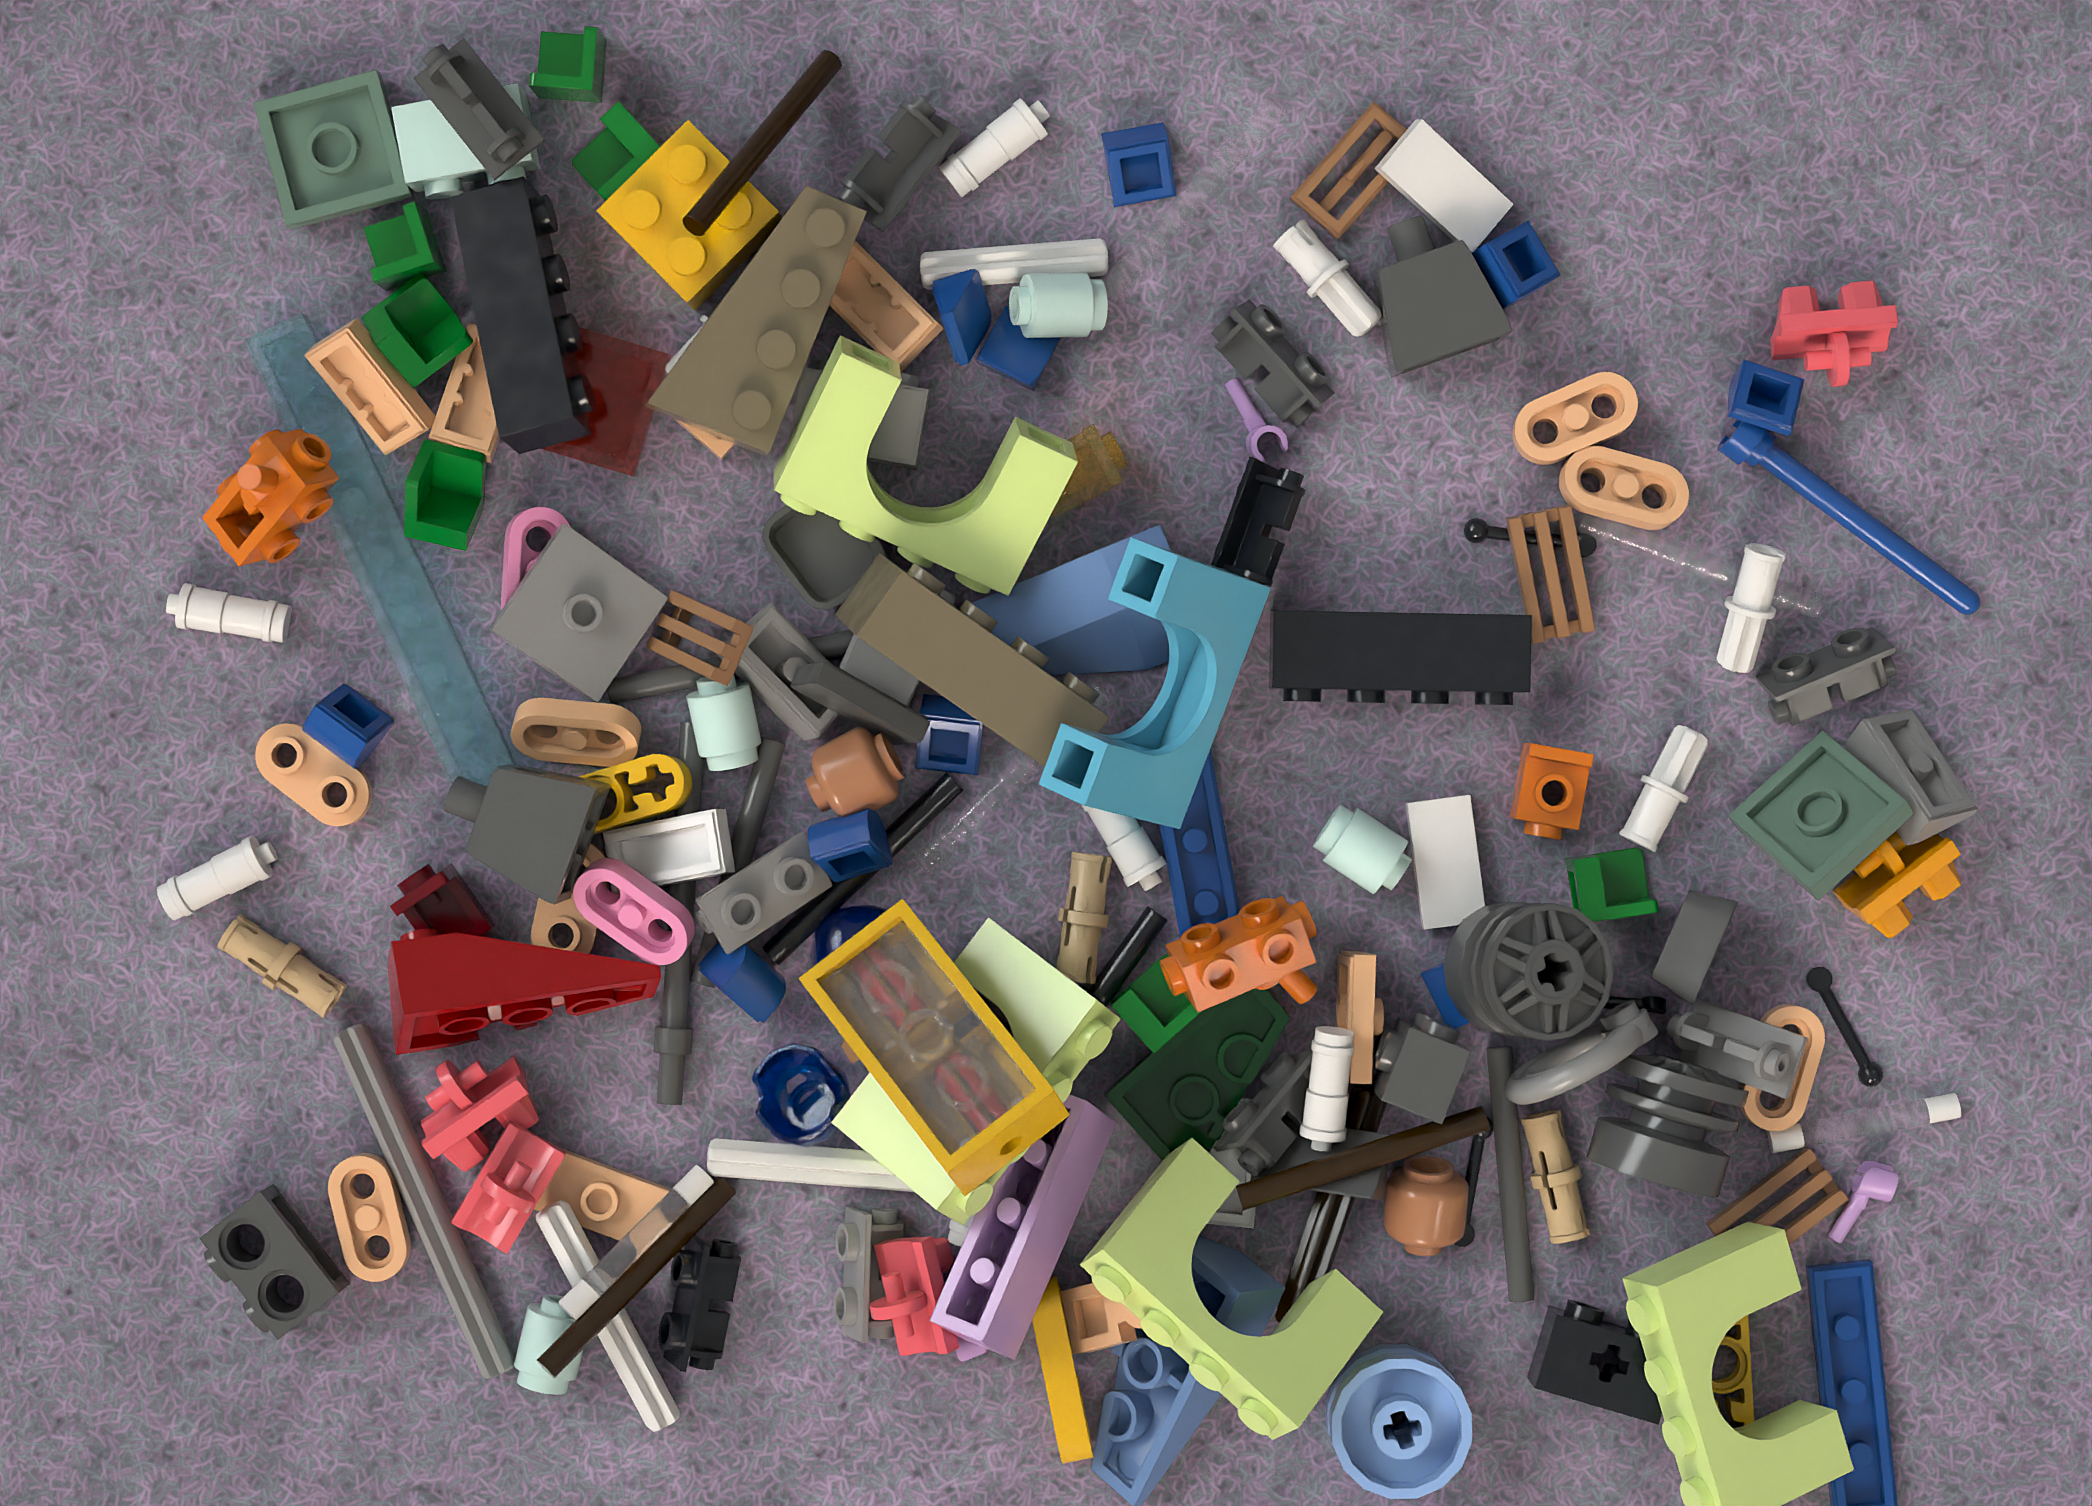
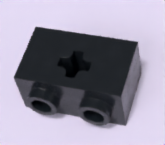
[1527,1300,1662,1425]

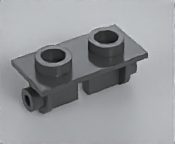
[414,38,545,181]
[837,95,962,232]
[1211,299,1334,428]
[1755,627,1897,726]
[1213,1049,1313,1176]

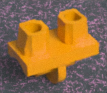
[1833,831,1961,938]

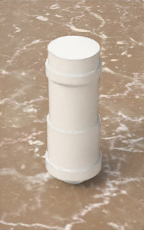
[938,98,1050,198]
[166,583,292,643]
[1081,805,1167,891]
[157,836,278,920]
[1299,1026,1355,1151]

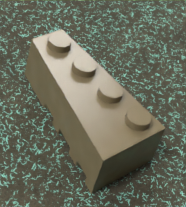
[644,185,867,456]
[835,553,1110,767]

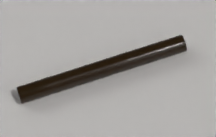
[682,50,842,236]
[1236,1105,1490,1211]
[536,1176,736,1378]

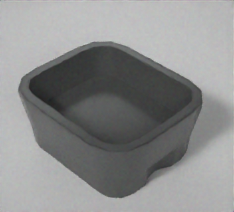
[762,505,886,610]
[1651,890,1738,1005]

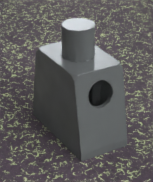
[1373,215,1513,378]
[444,764,611,905]

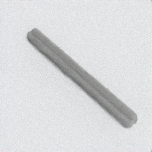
[334,1023,515,1379]

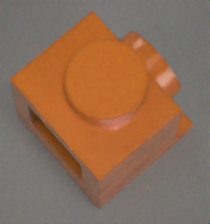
[1510,743,1594,840]

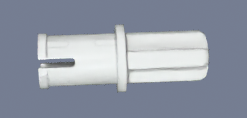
[1273,219,1382,337]
[1717,543,1786,673]
[1619,725,1708,852]

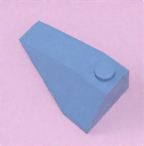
[959,525,1171,676]
[1091,1236,1285,1506]

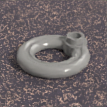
[1504,1000,1658,1105]

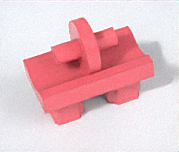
[1770,281,1898,387]
[421,1056,539,1172]
[451,1120,566,1254]
[869,1236,960,1356]

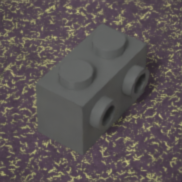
[1370,1012,1471,1124]

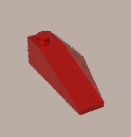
[387,929,661,1055]

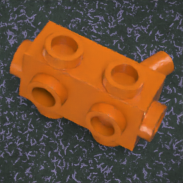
[202,429,340,567]
[1160,896,1317,1012]

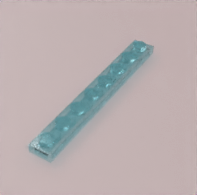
[244,313,517,787]

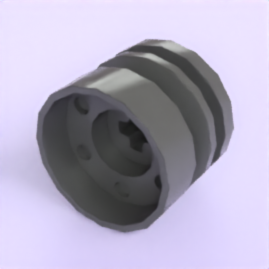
[1443,902,1614,1041]
[1587,1053,1749,1198]

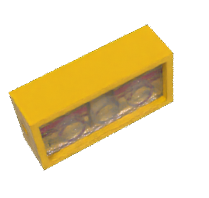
[798,898,1070,1196]

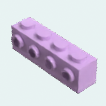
[929,1095,1117,1360]

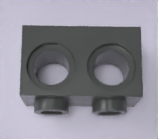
[199,1184,350,1340]

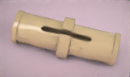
[1056,852,1113,984]
[217,914,347,1018]
[1521,1109,1591,1244]

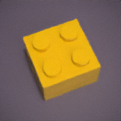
[596,120,782,311]

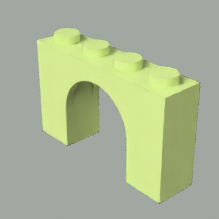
[774,335,1078,596]
[831,917,1120,1225]
[1080,1138,1383,1440]
[1622,1222,1854,1506]

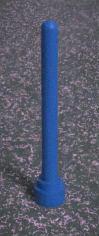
[1717,420,1980,615]

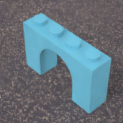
[1039,537,1271,829]

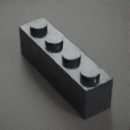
[450,176,596,454]
[1269,610,1532,705]

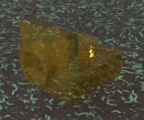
[1051,424,1128,519]

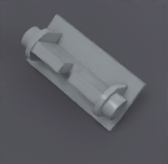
[695,831,833,954]
[1667,999,1808,1099]
[833,1207,903,1343]

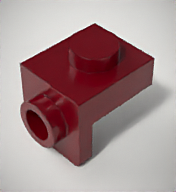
[390,863,495,936]

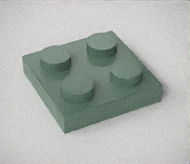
[253,69,414,230]
[1728,730,1914,901]

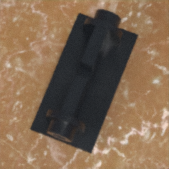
[1211,457,1306,587]
[658,1235,742,1372]

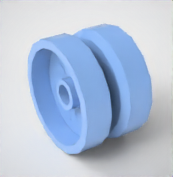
[1325,1344,1472,1499]

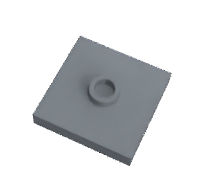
[489,524,668,703]

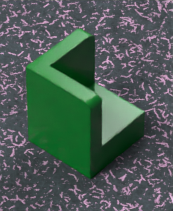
[529,26,607,103]
[572,101,660,201]
[364,201,447,291]
[361,273,473,389]
[404,439,486,551]
[1565,848,1659,922]
[1111,954,1202,1053]

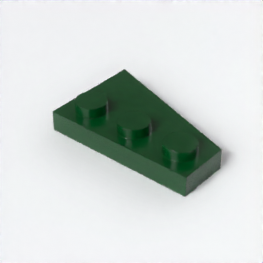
[1104,988,1291,1161]

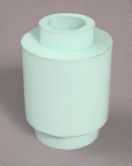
[1009,273,1108,338]
[686,675,762,771]
[1312,804,1412,894]
[514,1295,583,1395]

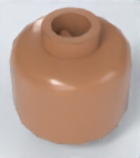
[805,727,905,817]
[1383,1156,1469,1256]

